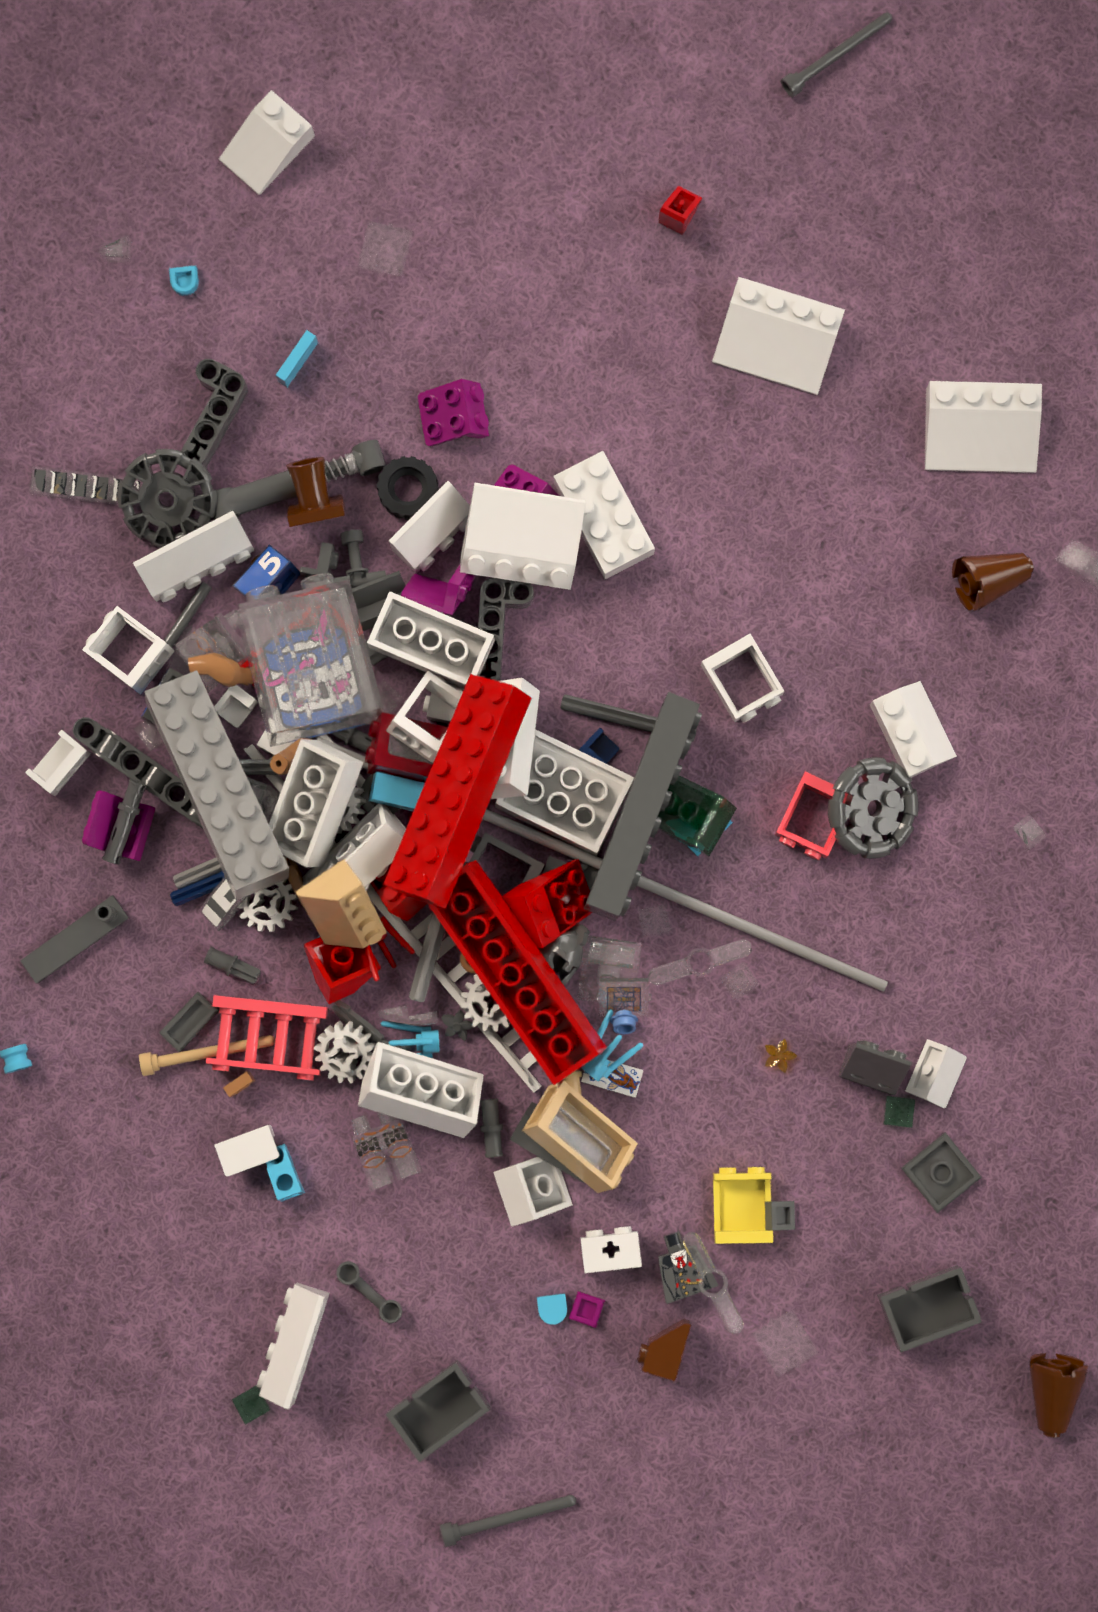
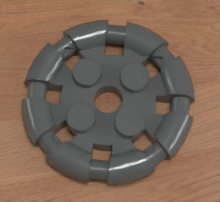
[117,449,217,548]
[828,757,919,859]

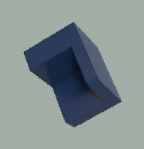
[579,728,619,764]

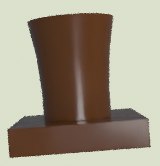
[286,457,345,527]

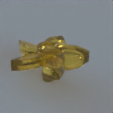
[765,1039,797,1073]

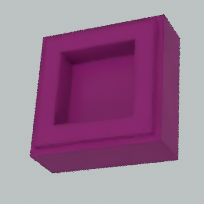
[569,1291,605,1328]

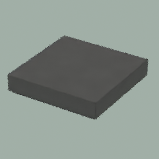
[901,1132,982,1213]

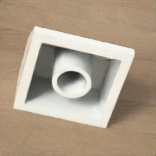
[493,1157,573,1227]

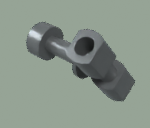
[330,530,386,597]

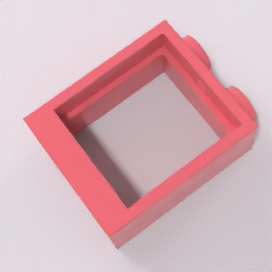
[775,771,848,860]

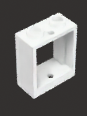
[82,606,175,695]
[701,634,784,723]
[386,671,463,763]

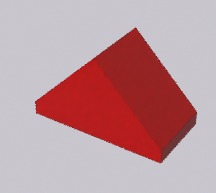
[658,186,702,235]

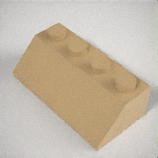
[296,860,387,949]

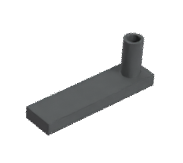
[20,895,130,984]

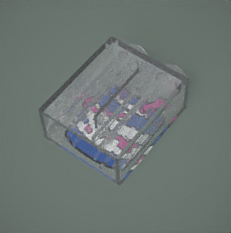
[238,573,383,747]

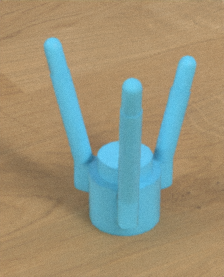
[581,1009,643,1082]
[381,1021,440,1058]

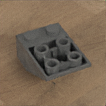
[838,1040,912,1095]

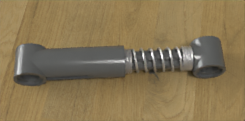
[214,440,386,520]

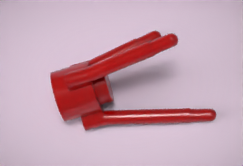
[365,915,415,982]

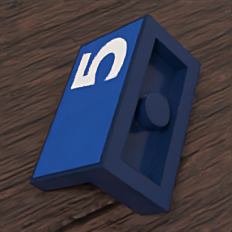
[233,544,301,615]

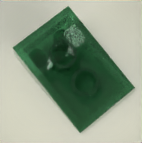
[657,775,737,857]

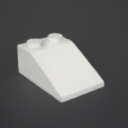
[219,90,315,195]

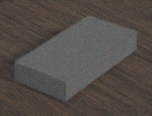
[159,992,219,1052]

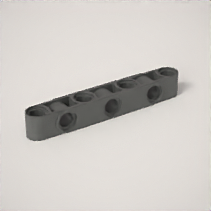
[73,717,203,829]

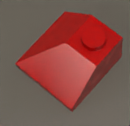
[304,937,381,1004]

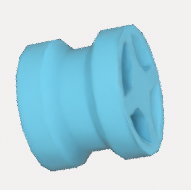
[0,1044,33,1074]

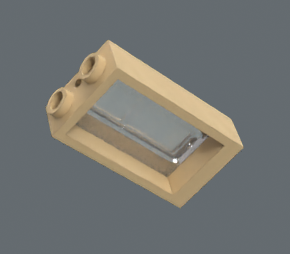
[522,1081,638,1193]

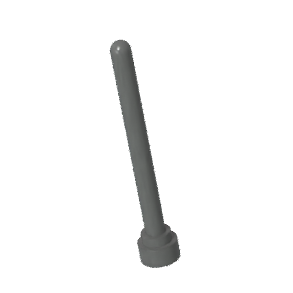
[780,12,892,98]
[440,1495,576,1547]

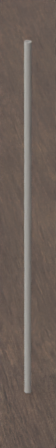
[317,737,888,992]

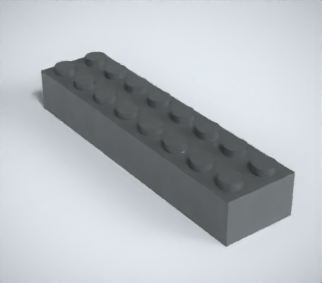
[584,692,702,921]

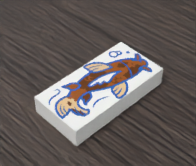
[581,1060,643,1098]

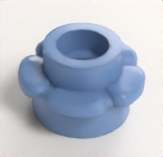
[610,1010,638,1034]

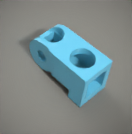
[266,1144,305,1202]

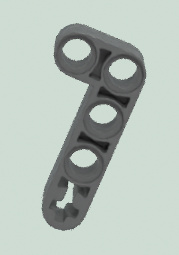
[181,359,248,468]
[478,578,534,681]

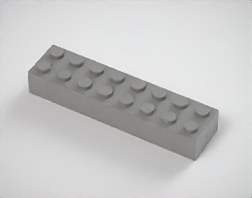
[144,670,289,900]

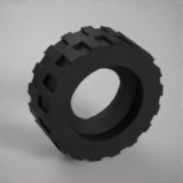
[377,456,439,520]

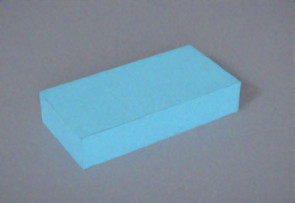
[276,330,318,387]
[369,772,425,811]

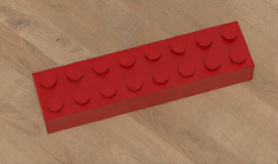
[383,674,532,909]
[427,860,607,1085]

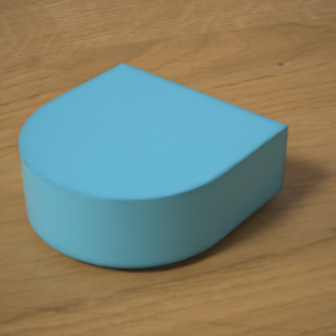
[169,266,199,296]
[537,1293,567,1324]

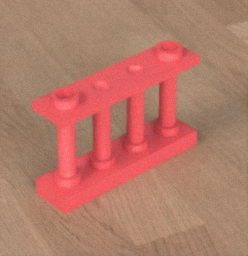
[206,995,328,1080]

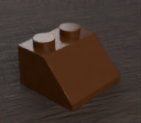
[637,1319,691,1381]

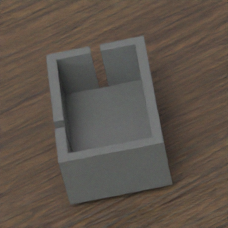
[877,1265,982,1352]
[386,1360,491,1462]

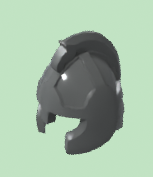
[538,923,590,986]

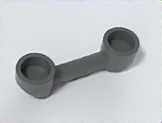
[337,1261,402,1323]

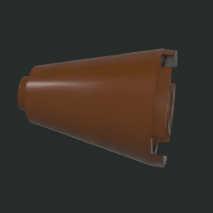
[952,553,1034,611]
[1029,1353,1088,1438]

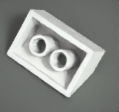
[389,481,470,573]
[870,681,957,778]

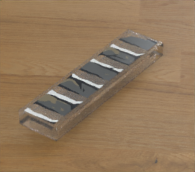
[29,466,143,508]

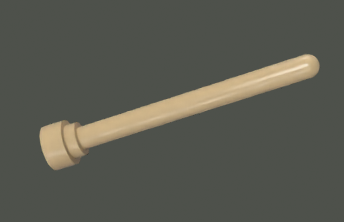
[139,1035,275,1076]

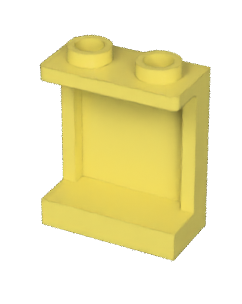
[713,1167,773,1244]

